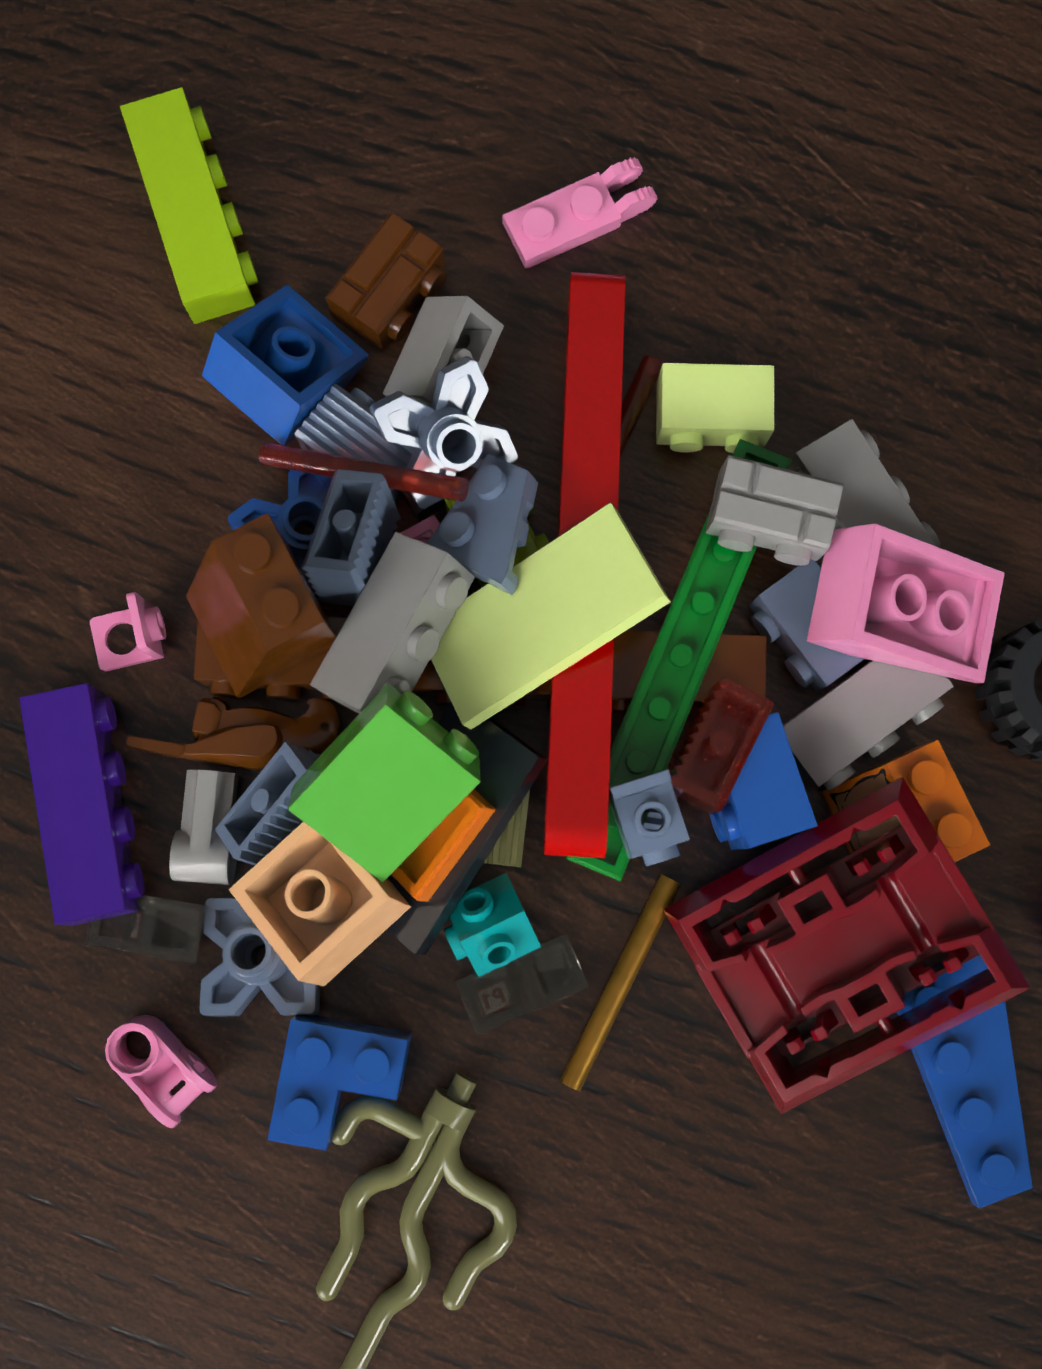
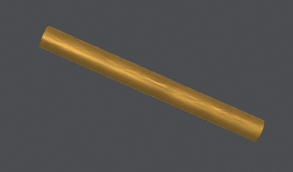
[560,874,681,1091]

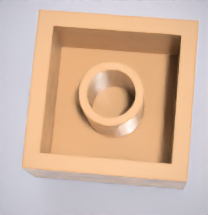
[229,822,411,986]

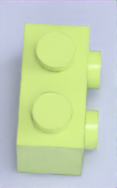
[656,363,774,453]

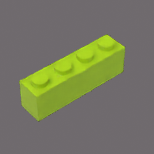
[120,87,259,324]

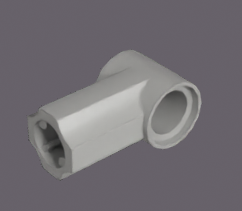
[169,770,239,885]

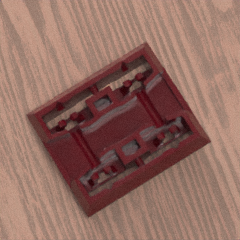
[663,776,1030,1114]

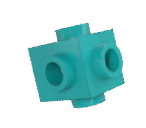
[443,873,541,977]

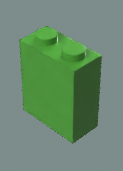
[288,683,481,882]

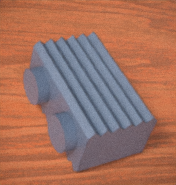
[295,384,415,501]
[301,469,401,607]
[215,740,320,865]

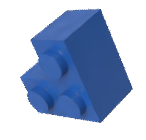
[267,1015,412,1151]

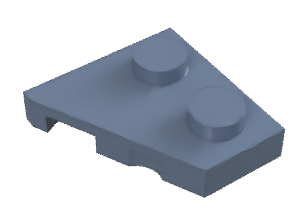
[427,454,538,595]

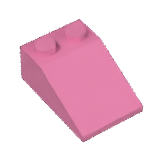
[807,523,1005,683]

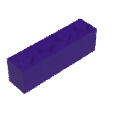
[19,683,145,926]

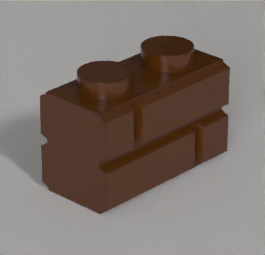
[325,213,447,351]

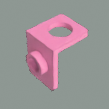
[90,592,166,671]

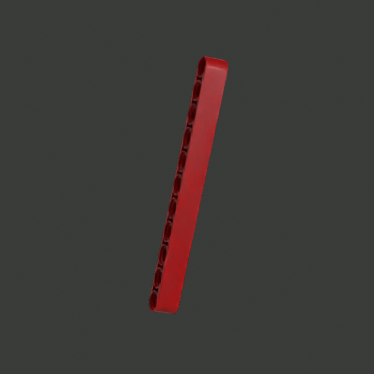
[544,272,625,858]

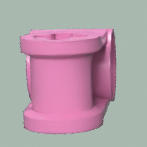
[105,1015,218,1128]

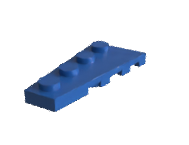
[897,955,1033,1209]

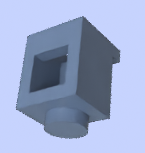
[609,770,690,866]

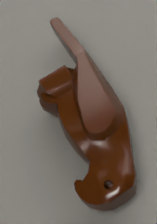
[126,697,343,771]

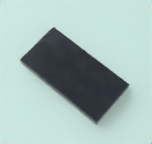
[387,702,548,955]

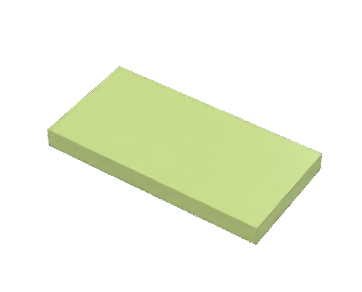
[431,503,671,729]

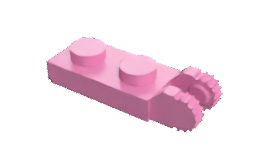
[503,157,658,269]

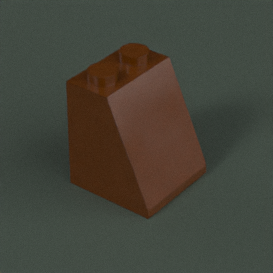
[186,513,337,698]

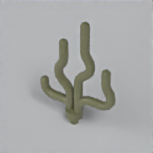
[316,1072,517,1369]

